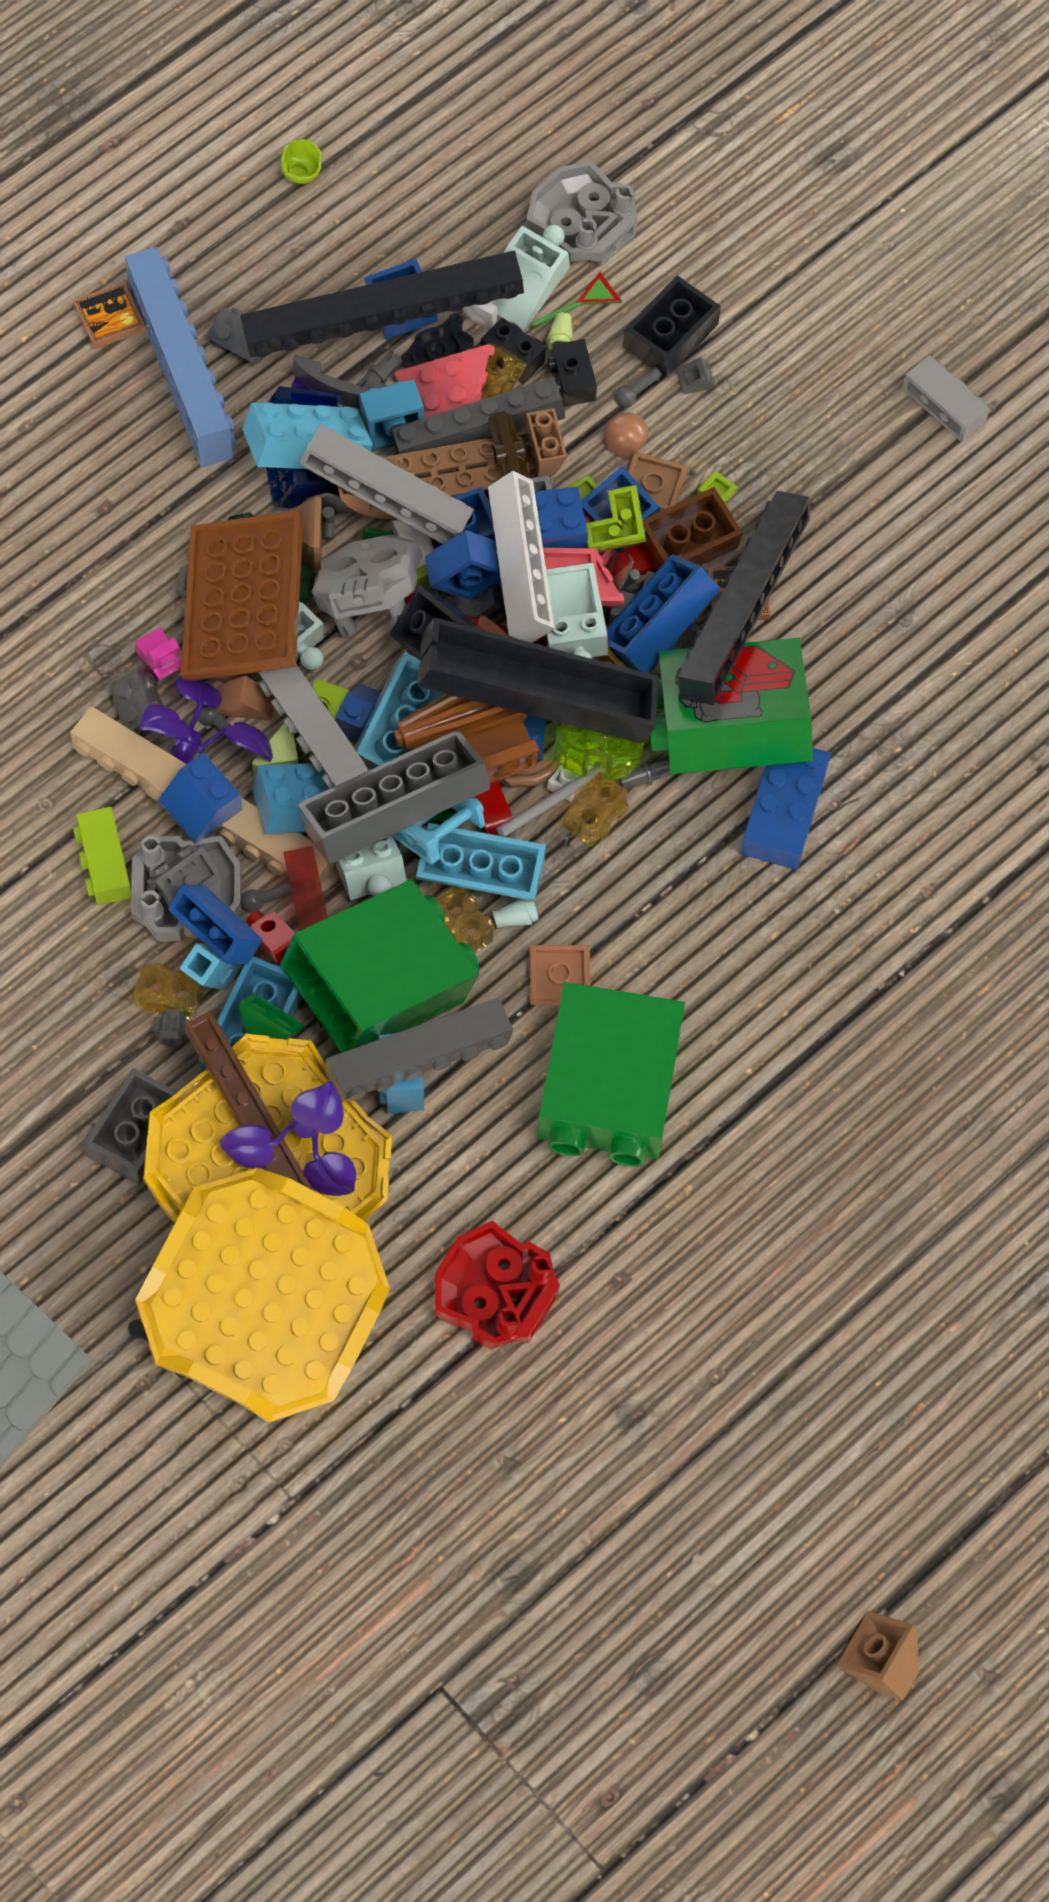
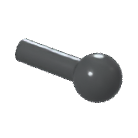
[614,367,662,408]
[198,704,233,734]
[241,882,296,913]

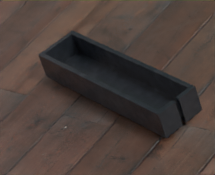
[418,617,658,744]

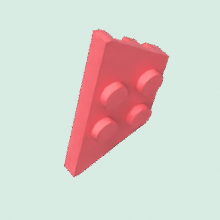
[395,344,495,418]
[543,548,624,606]

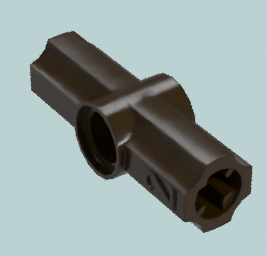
[488,411,530,479]

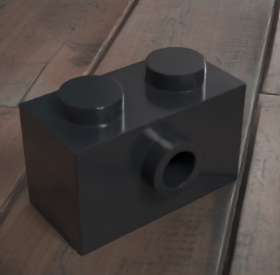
[547,339,597,407]

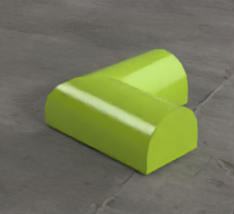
[586,485,646,552]

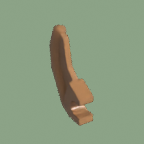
[498,759,561,787]

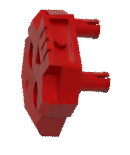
[435,1221,560,1350]

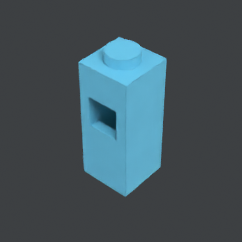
[179,943,243,990]

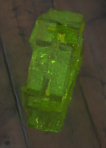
[555,722,645,780]

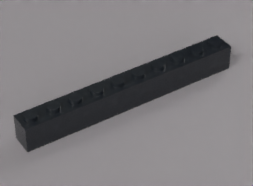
[240,250,524,358]
[675,491,810,705]

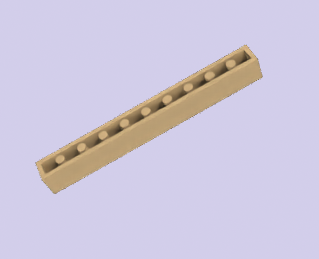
[70,706,336,894]

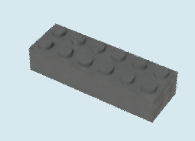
[297,729,491,864]

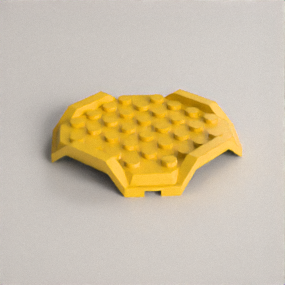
[143,1034,392,1223]
[135,1168,390,1423]

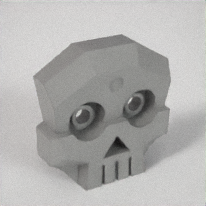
[526,160,638,267]
[312,534,423,637]
[131,835,242,942]

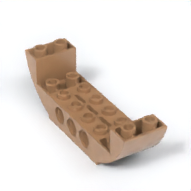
[337,408,567,520]

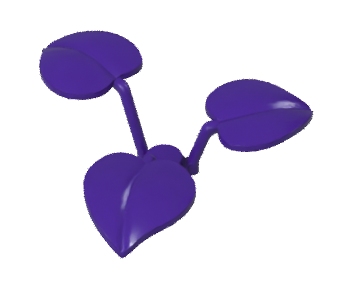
[140,676,273,764]
[219,1081,357,1196]

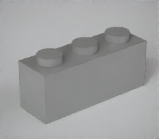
[903,355,990,443]

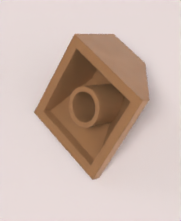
[288,497,323,576]
[836,1611,919,1701]

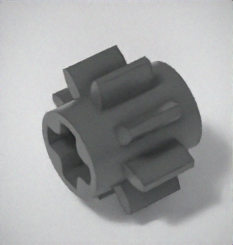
[153,1009,190,1046]

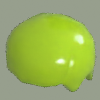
[280,139,322,184]

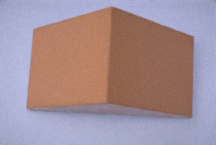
[217,676,275,720]

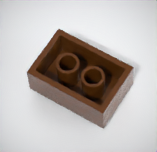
[640,487,743,571]

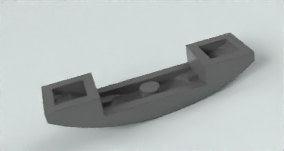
[293,354,388,410]

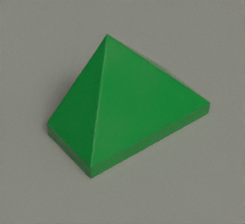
[238,993,304,1039]

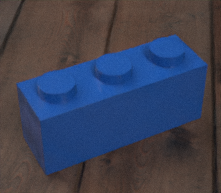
[168,884,263,964]

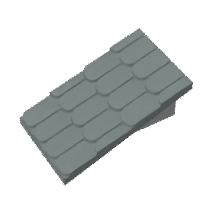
[0,1272,92,1469]

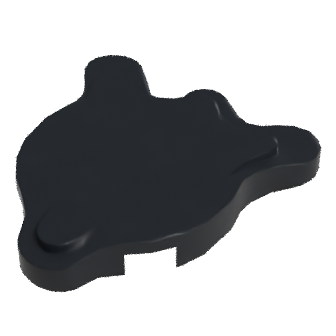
[401,313,474,369]

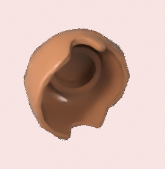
[604,412,649,457]

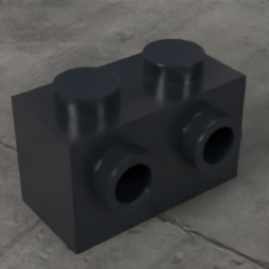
[481,317,546,385]

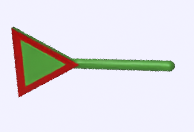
[531,272,622,327]

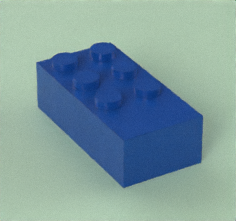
[606,554,721,673]
[741,748,831,870]

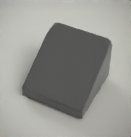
[676,357,716,394]

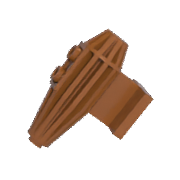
[393,694,539,784]

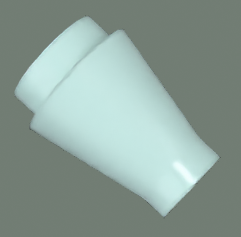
[493,898,539,928]

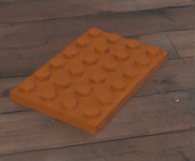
[181,510,303,681]

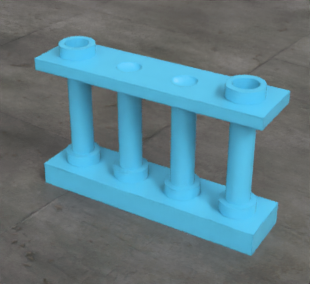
[391,797,485,865]

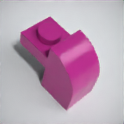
[135,627,181,681]

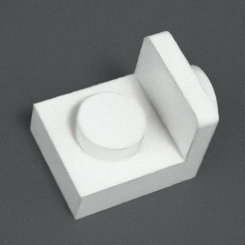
[463,301,498,330]

